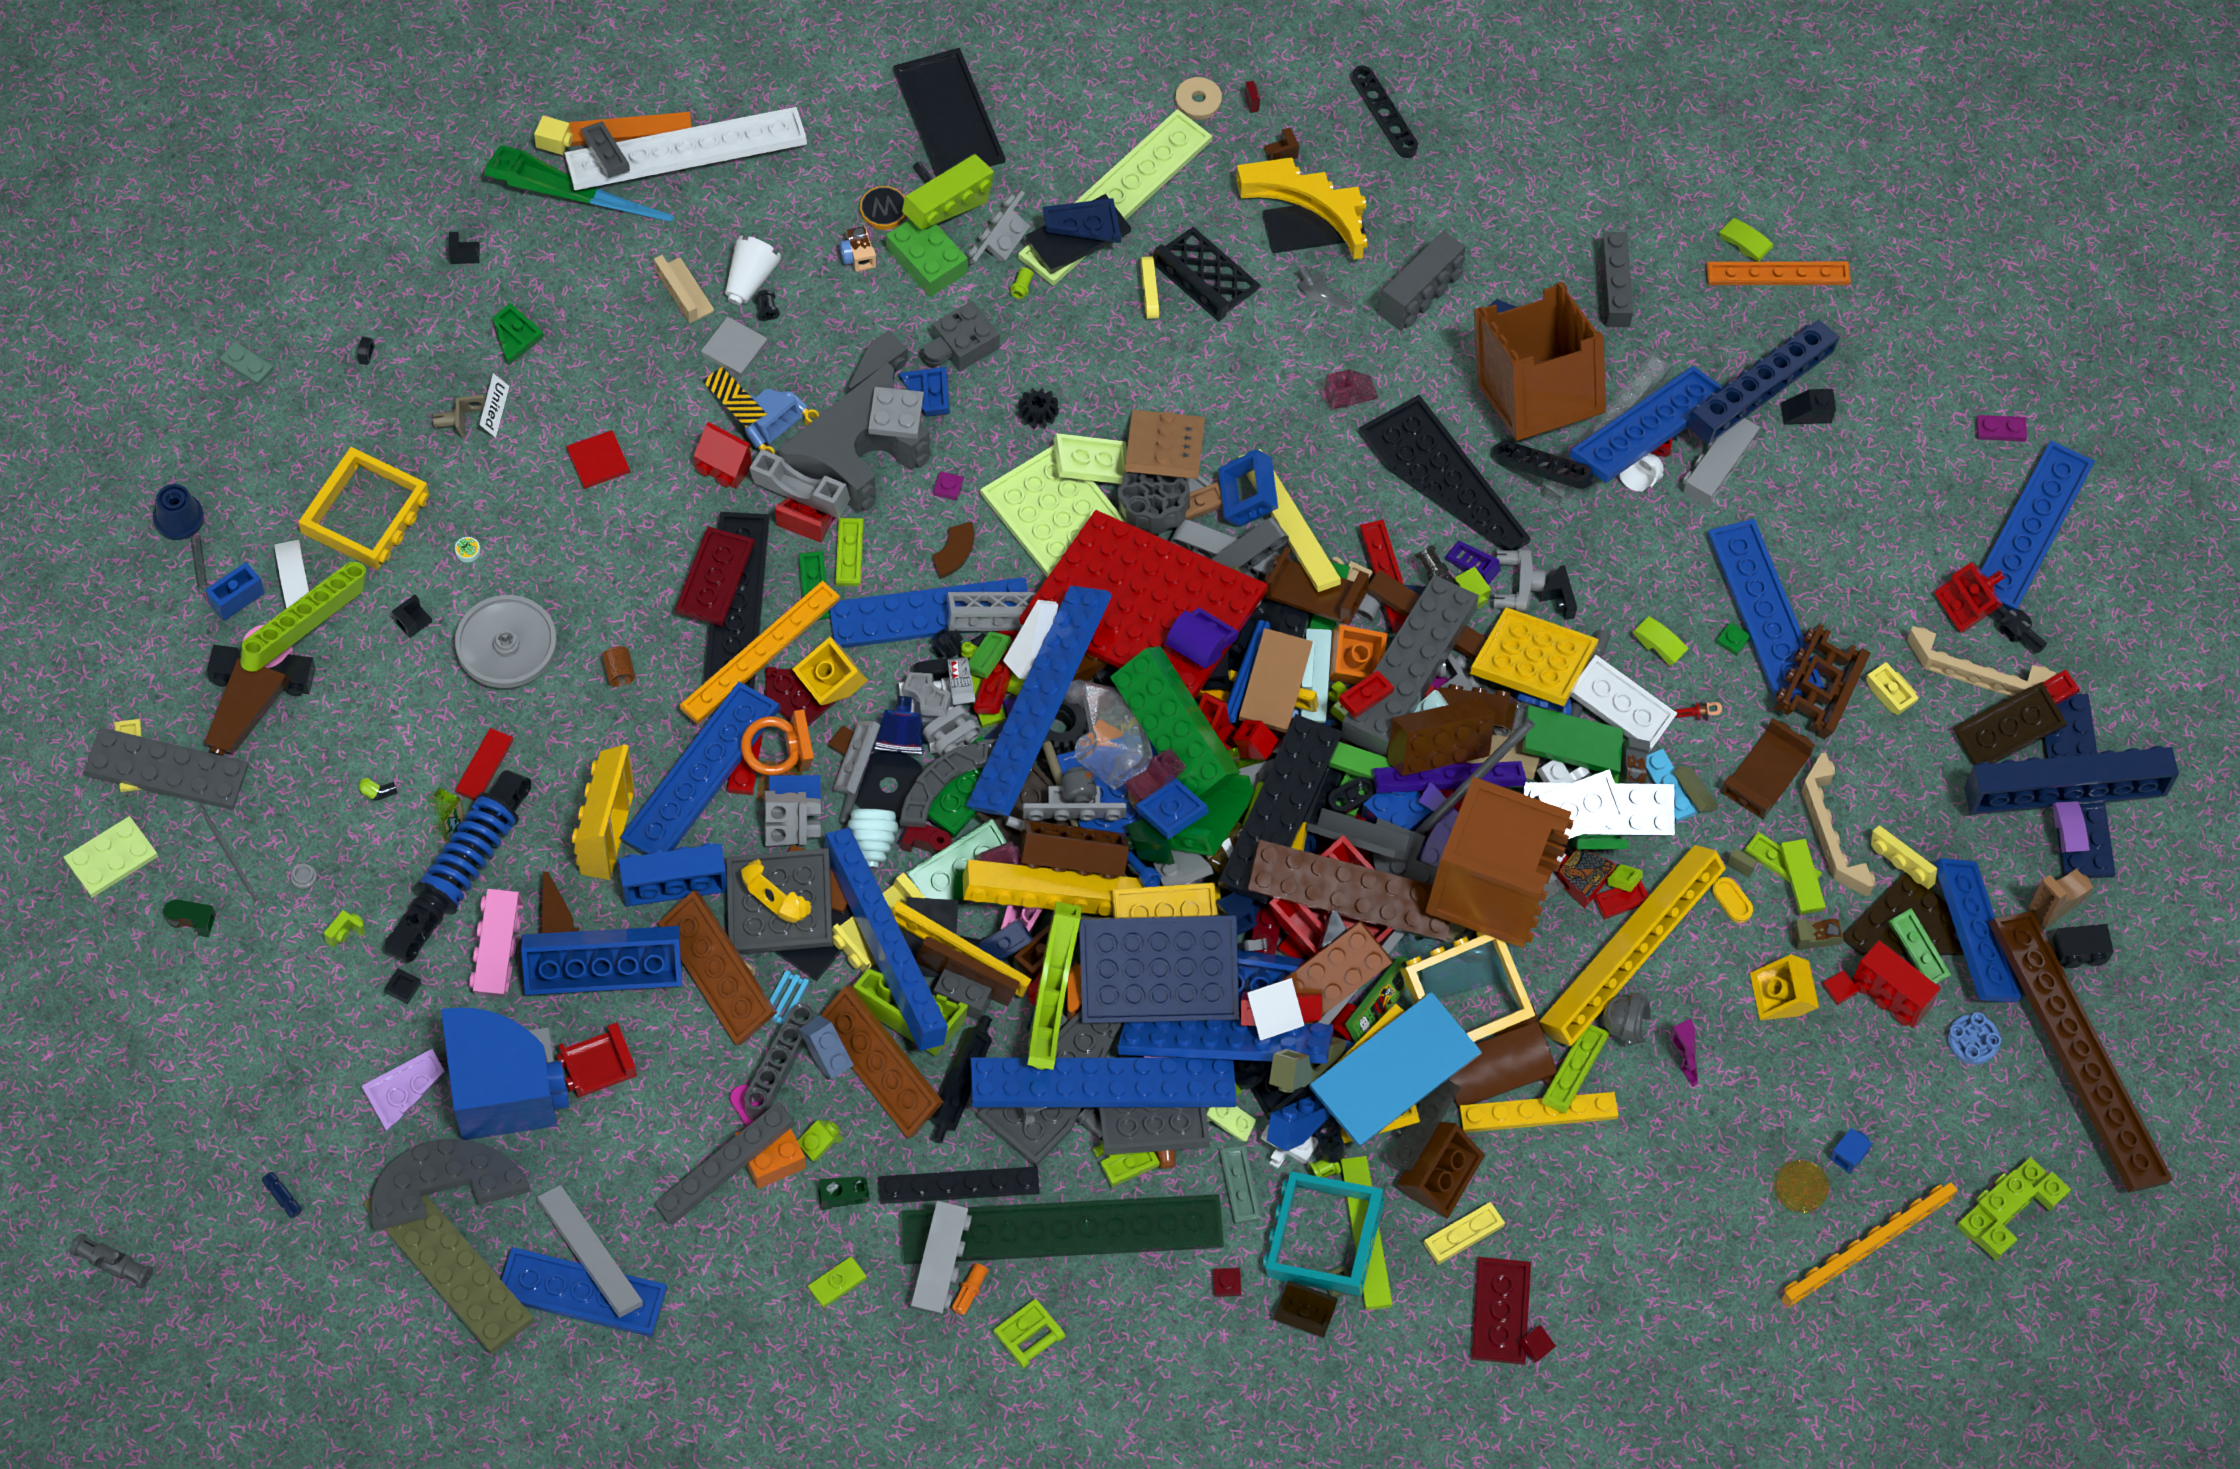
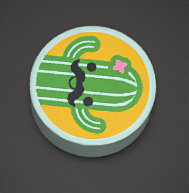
[455,537,480,562]

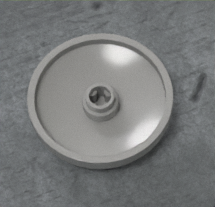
[455,595,557,688]

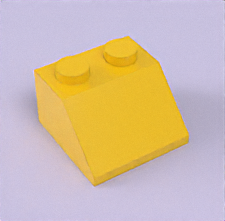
[792,637,868,706]
[1750,954,1819,1020]

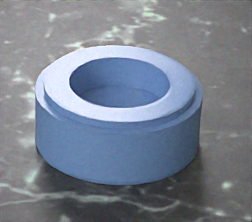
[839,240,854,265]

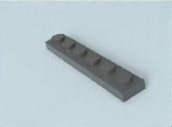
[655,1102,796,1225]

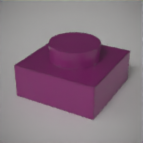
[933,471,964,501]

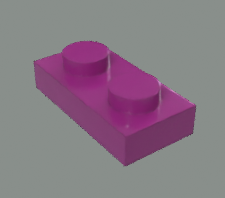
[1976,415,2027,442]

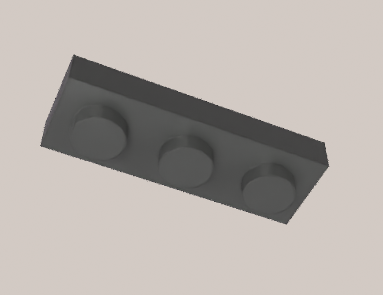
[581,121,630,178]

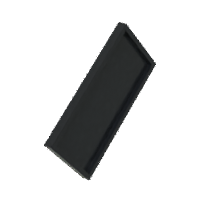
[893,48,1006,177]

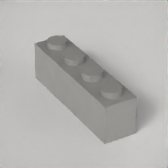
[1683,418,1760,507]
[911,1201,972,1314]

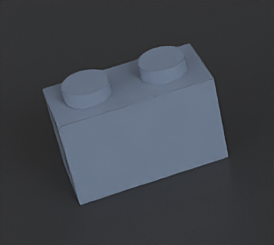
[798,1015,854,1079]

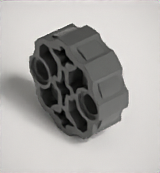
[1118,472,1190,534]

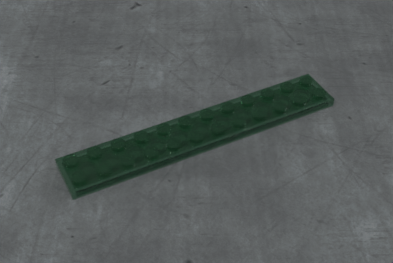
[902,1194,1224,1264]

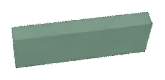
[1219,1145,1261,1225]

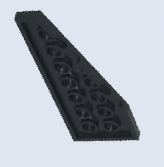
[1359,395,1531,551]

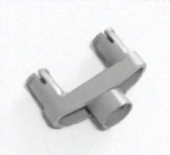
[1494,548,1546,612]

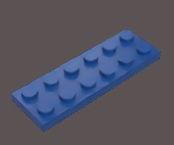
[1934,858,2023,1003]
[501,1247,668,1337]

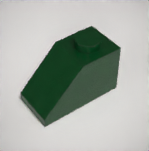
[1126,818,1175,865]

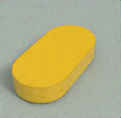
[1712,877,1753,923]

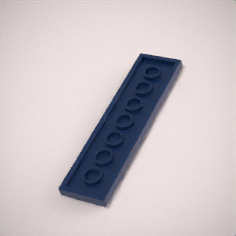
[2043,694,2116,878]

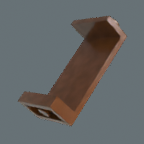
[1264,547,1369,626]
[1720,718,1815,820]

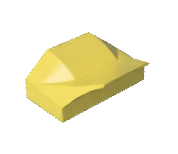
[1866,662,1919,715]

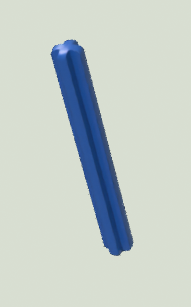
[1227,620,1270,724]

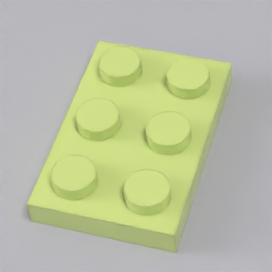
[1053,433,1127,484]
[63,816,158,898]

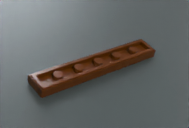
[1367,570,1488,661]

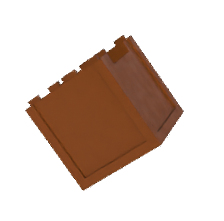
[1473,282,1606,441]
[1425,776,1575,948]

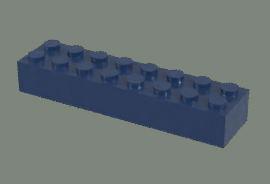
[1964,746,2179,815]

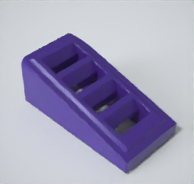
[1445,541,1501,585]

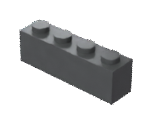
[1600,232,1633,327]

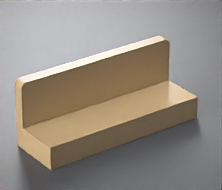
[654,255,714,324]

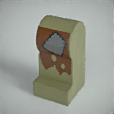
[1792,919,1844,950]

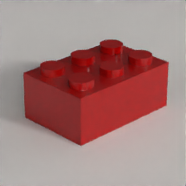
[1852,940,1941,1029]

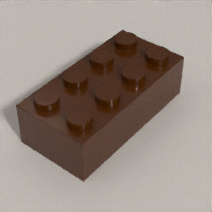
[1387,698,1495,776]
[1019,819,1129,879]

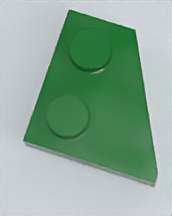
[492,303,544,365]

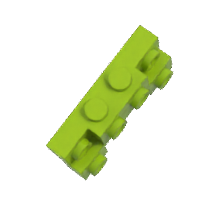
[1957,1157,2071,1261]

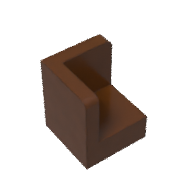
[1264,127,1299,161]

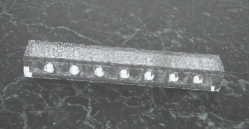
[1539,353,1672,511]

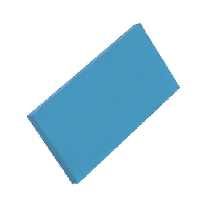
[1309,992,1481,1148]

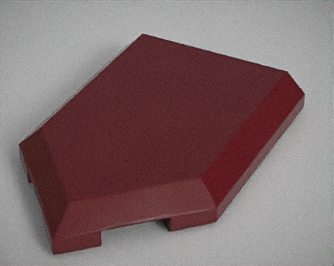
[765,667,836,726]

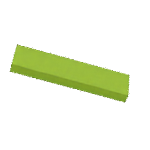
[1542,1024,1610,1114]

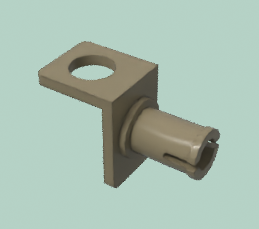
[433,395,486,437]

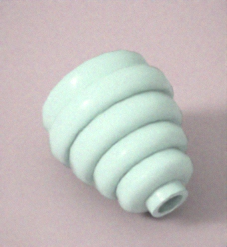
[847,809,898,868]

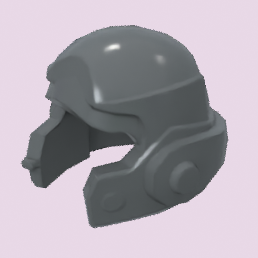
[1603,993,1651,1046]

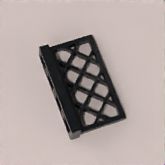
[1153,227,1261,322]

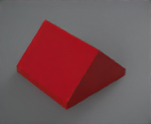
[775,497,835,543]

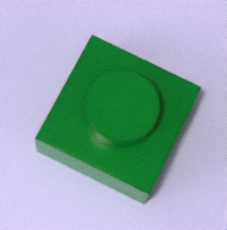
[1716,622,1750,656]

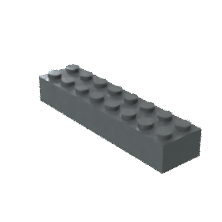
[1341,575,1479,757]

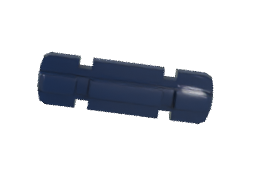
[262,1172,302,1218]

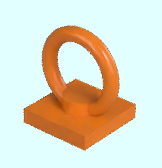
[741,709,814,775]

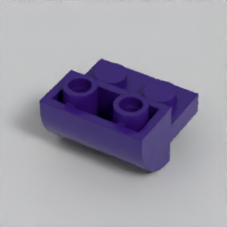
[1166,607,1239,669]

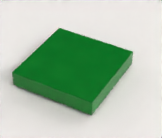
[1571,835,1629,849]

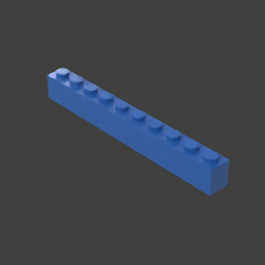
[823,827,948,1051]

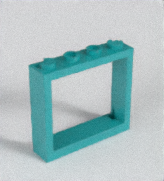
[1263,1171,1385,1296]

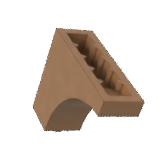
[2027,869,2094,930]

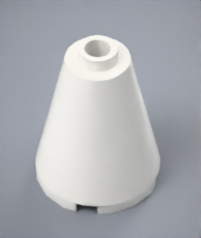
[725,236,782,306]

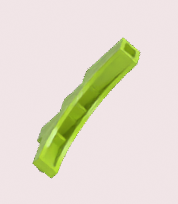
[1027,901,1081,1070]

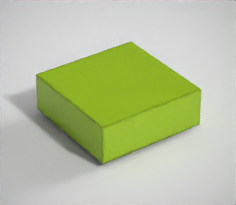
[1608,864,1643,892]

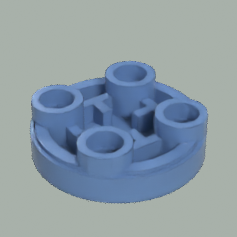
[1947,1012,2001,1065]

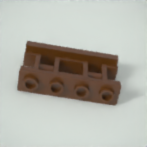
[1774,623,1871,740]

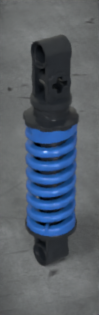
[385,770,531,962]

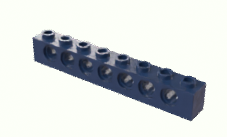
[1687,319,1840,445]

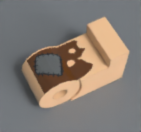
[846,226,876,272]

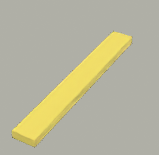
[1238,449,1341,592]

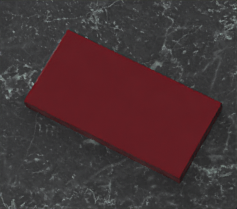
[675,526,755,627]
[1471,1257,1531,1365]

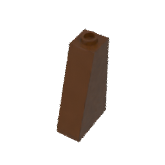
[204,658,290,756]

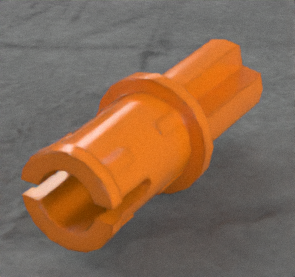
[952,1263,989,1315]

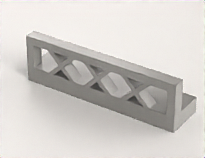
[947,592,1037,631]

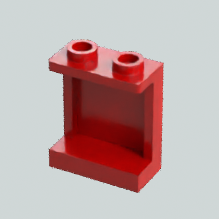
[556,1022,637,1098]

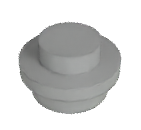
[290,864,317,889]

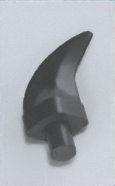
[1298,266,1353,308]

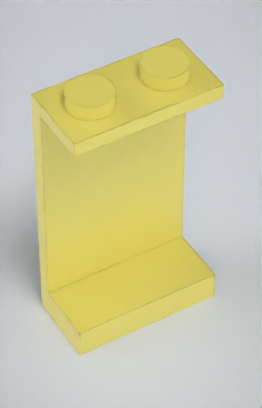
[832,872,925,973]

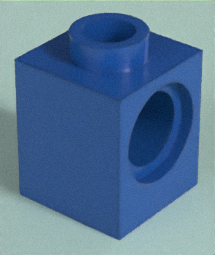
[1829,1127,1873,1174]

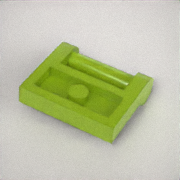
[993,1298,1066,1369]

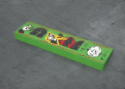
[1345,956,1408,1044]

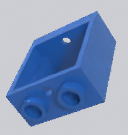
[1218,449,1278,527]

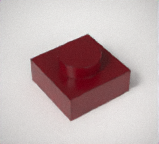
[1213,1268,1241,1297]

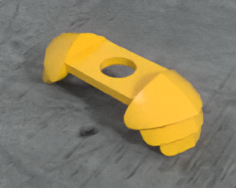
[741,859,811,923]

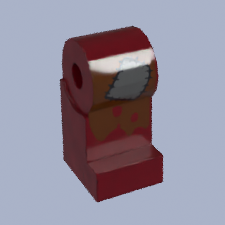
[901,825,952,856]

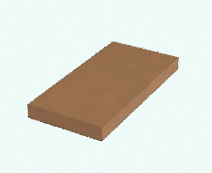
[1238,628,1313,733]

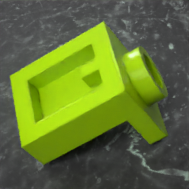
[323,910,366,948]

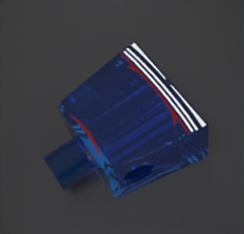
[874,695,924,754]

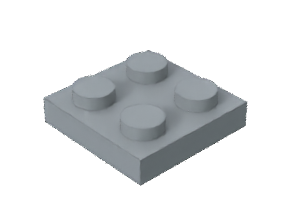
[869,387,924,439]

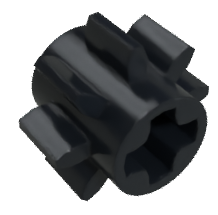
[932,628,963,658]

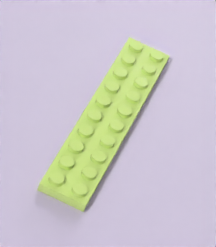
[1018,109,1212,286]

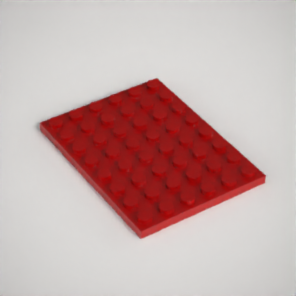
[1019,510,1268,699]

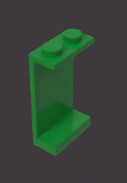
[1166,774,1255,856]

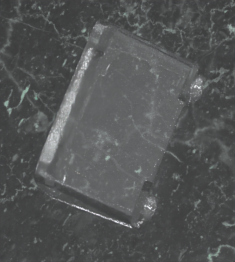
[1065,679,1153,790]

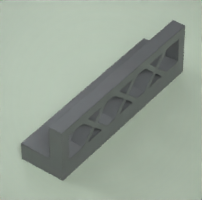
[1306,808,1414,861]

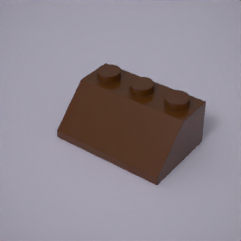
[1397,1121,1485,1219]

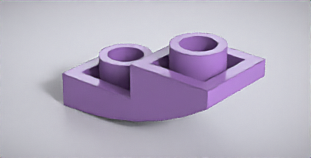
[2053,801,2089,853]

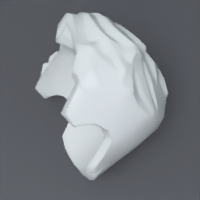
[1619,453,1664,492]

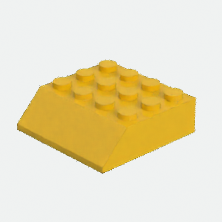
[572,744,635,880]

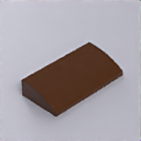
[1447,1022,1557,1109]

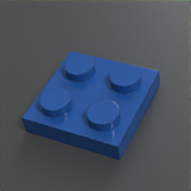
[1136,778,1209,839]

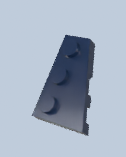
[1042,198,1121,243]

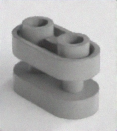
[922,705,981,757]

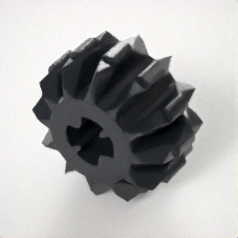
[1018,387,1059,429]

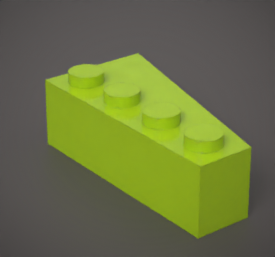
[902,154,994,230]
[853,969,968,1057]

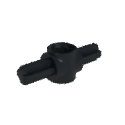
[1990,605,2047,653]

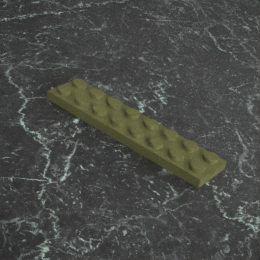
[363,1195,535,1355]

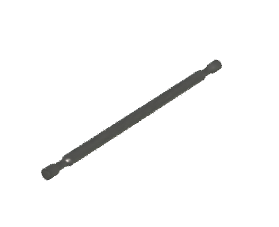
[198,804,259,902]

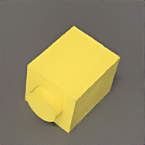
[534,116,573,155]

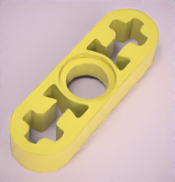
[1140,256,1159,319]

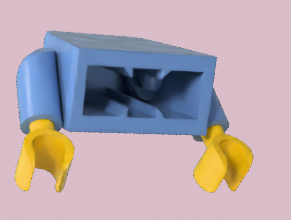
[744,389,819,454]

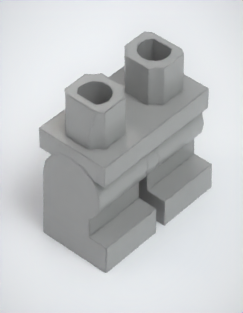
[765,791,821,846]

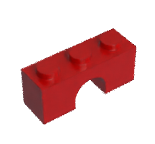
[1217,720,1278,760]

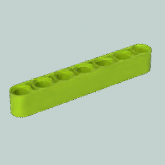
[240,562,366,672]

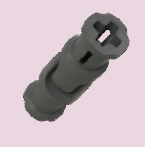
[71,1233,153,1289]

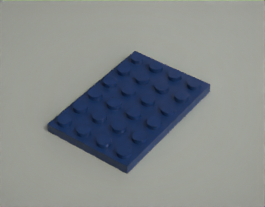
[1079,914,1239,1023]

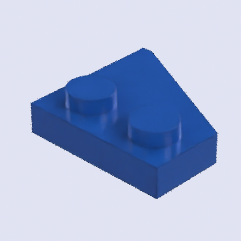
[900,367,950,416]

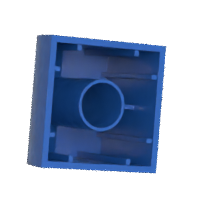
[441,1007,569,1140]

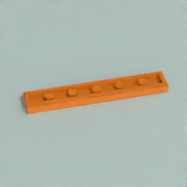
[568,112,692,146]
[1706,261,1851,285]

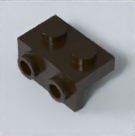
[1274,1281,1338,1338]

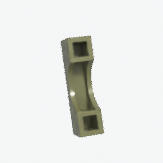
[1269,1037,1346,1092]

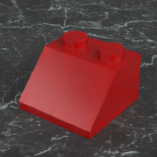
[694,422,752,489]

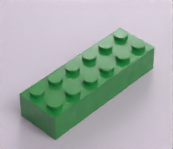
[1110,646,1241,801]

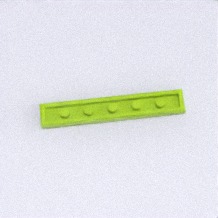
[1340,1156,1392,1311]

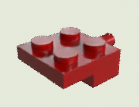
[1934,562,2006,633]

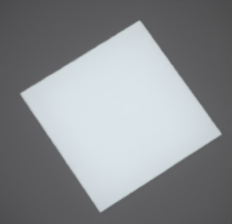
[1247,978,1305,1041]

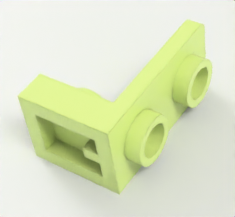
[1206,1106,1256,1142]

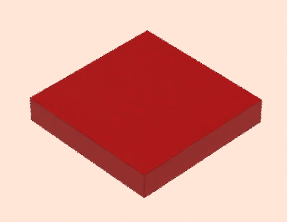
[566,430,630,489]

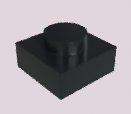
[385,968,421,1004]

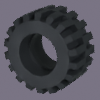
[1038,694,1090,759]

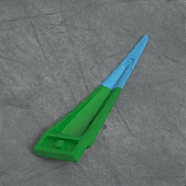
[485,145,674,221]

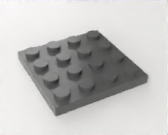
[727,848,833,954]
[1099,1057,1210,1155]

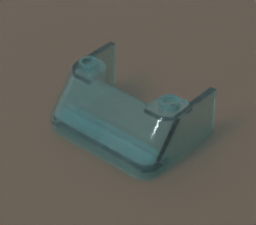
[1400,932,1519,1000]

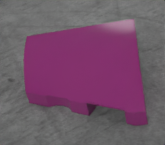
[1670,1018,1698,1087]

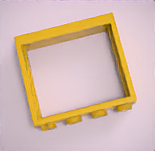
[298,447,430,570]
[1400,932,1535,1042]

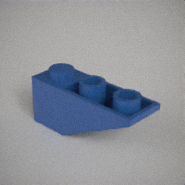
[1266,1094,1331,1152]

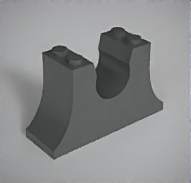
[778,362,930,514]

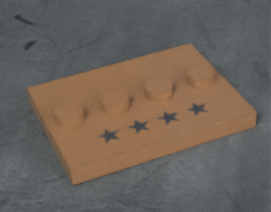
[1125,410,1205,479]

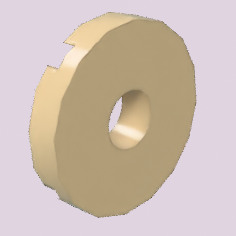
[1175,77,1222,120]

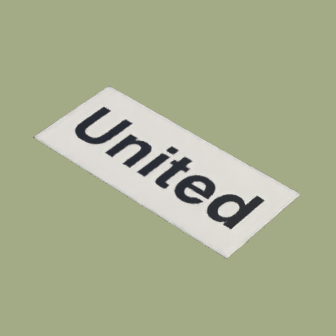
[479,373,509,438]

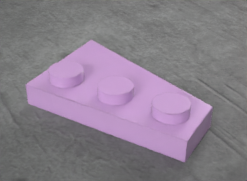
[362,1049,445,1132]

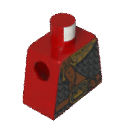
[1556,849,1616,909]

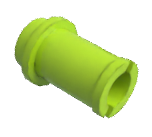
[1010,267,1034,299]

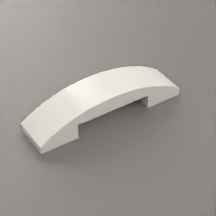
[274,540,309,608]

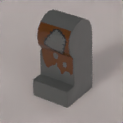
[1619,737,1650,784]

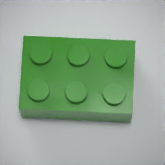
[886,219,968,297]

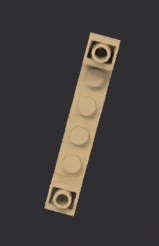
[1907,626,2056,697]
[1801,752,1876,896]

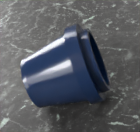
[153,484,204,540]

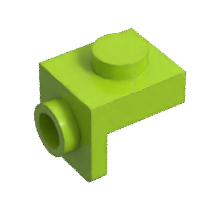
[797,1120,844,1161]

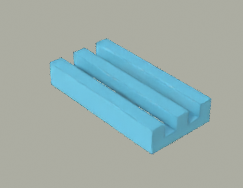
[770,970,810,1025]

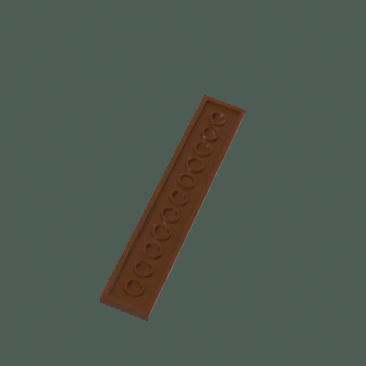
[1989,911,2173,1193]

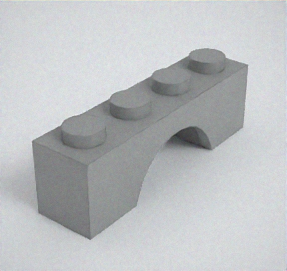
[749,449,851,519]

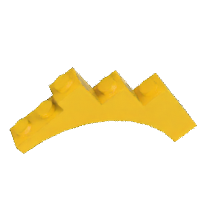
[1236,157,1367,260]

